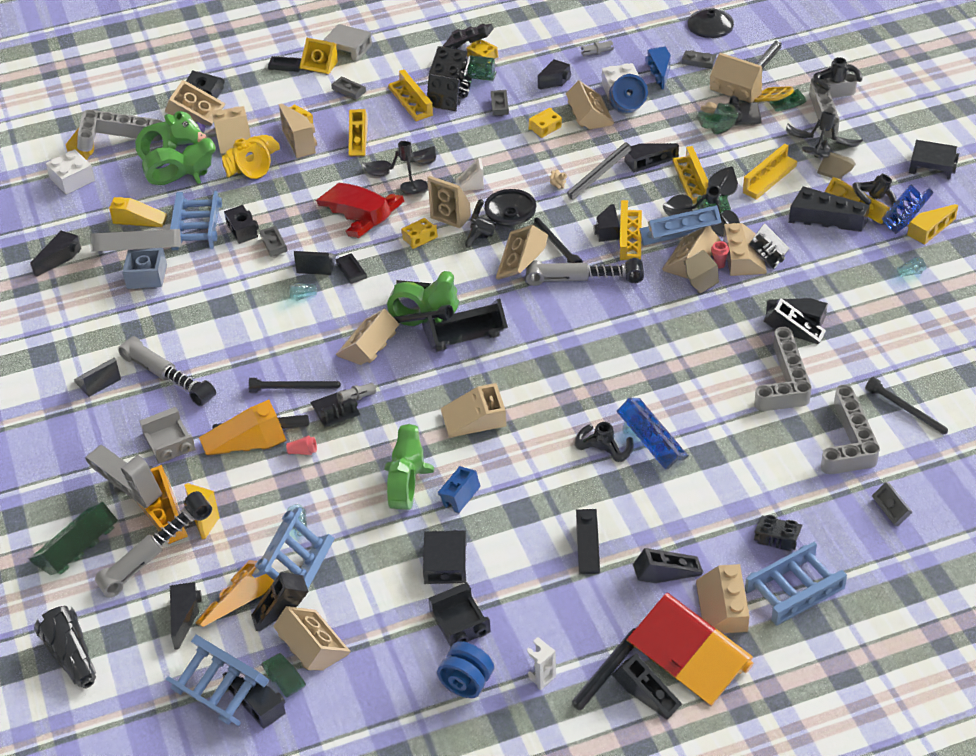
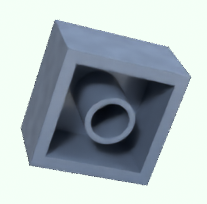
[122,248,167,289]

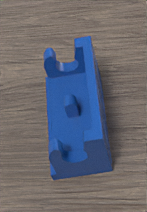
[438,466,481,513]

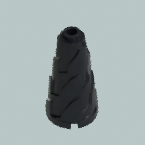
[34,606,96,689]

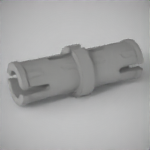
[581,40,614,56]
[337,382,376,404]

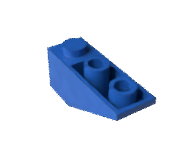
[645,46,671,90]

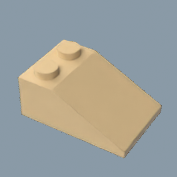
[164,80,225,126]
[278,103,317,158]
[212,106,251,156]
[427,176,471,228]
[496,225,548,280]

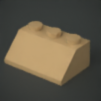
[710,53,762,103]
[566,80,614,129]
[723,223,767,276]
[662,226,721,279]
[336,308,400,365]
[696,564,750,634]
[273,606,351,671]

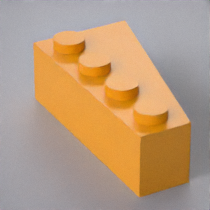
[137,465,188,544]

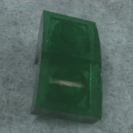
[768,89,807,111]
[261,653,307,698]

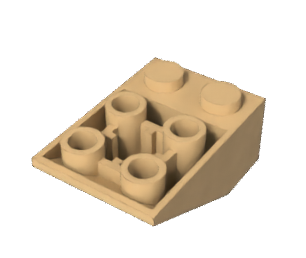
[441,383,506,438]

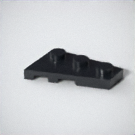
[442,24,494,49]

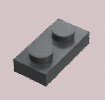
[682,50,717,69]
[331,76,366,100]
[491,90,509,116]
[259,226,287,256]
[872,482,913,526]

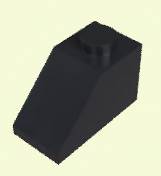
[537,59,572,89]
[593,204,620,242]

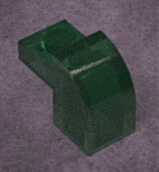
[697,103,739,134]

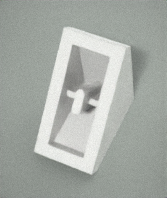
[456,158,484,191]

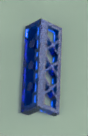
[881,184,934,234]
[616,397,689,470]

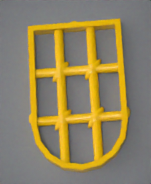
[753,86,794,102]

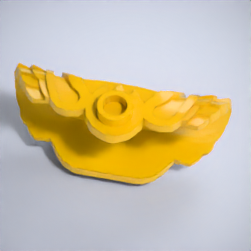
[222,135,280,179]

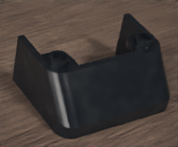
[422,298,508,352]

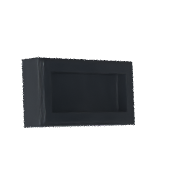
[268,56,302,72]
[336,253,367,284]

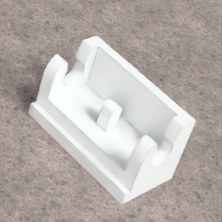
[527,637,556,690]

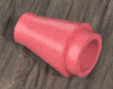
[711,241,729,268]
[286,436,317,455]

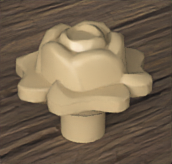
[700,102,720,120]
[550,169,567,189]

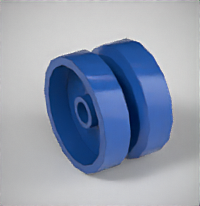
[608,74,648,114]
[437,642,495,698]

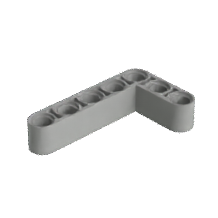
[809,74,857,138]
[77,110,163,152]
[90,229,181,252]
[754,327,812,411]
[821,384,880,474]
[85,444,162,508]

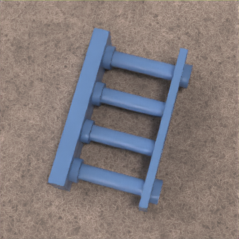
[170,191,222,250]
[639,205,722,246]
[252,507,335,588]
[745,541,847,626]
[165,634,269,726]

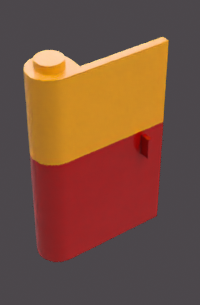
[627,593,754,706]

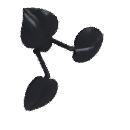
[786,111,863,158]
[362,141,436,194]
[663,166,740,236]

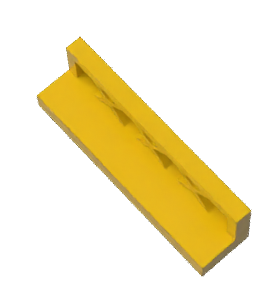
[388,69,433,121]
[743,143,797,200]
[672,146,709,204]
[825,177,896,224]
[620,200,642,260]

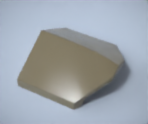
[817,152,856,179]
[684,250,719,294]

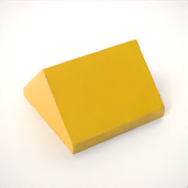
[300,37,338,74]
[184,483,220,540]

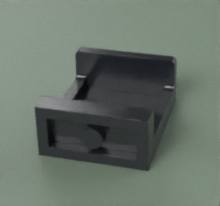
[909,139,960,180]
[423,530,467,584]
[428,582,491,647]

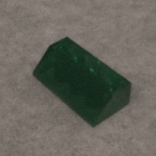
[29,502,118,575]

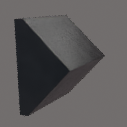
[294,251,336,275]
[73,357,121,397]

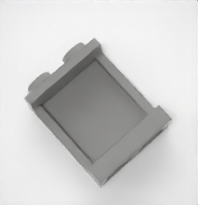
[323,24,372,61]
[139,407,196,464]

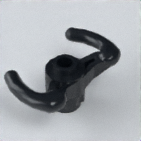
[813,57,863,91]
[852,174,898,206]
[465,199,496,248]
[574,422,634,462]

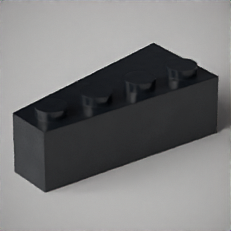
[788,186,870,232]

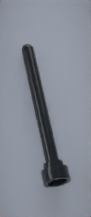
[534,217,583,263]
[393,305,454,323]
[249,377,341,393]
[865,377,948,434]

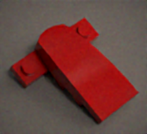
[316,183,405,238]

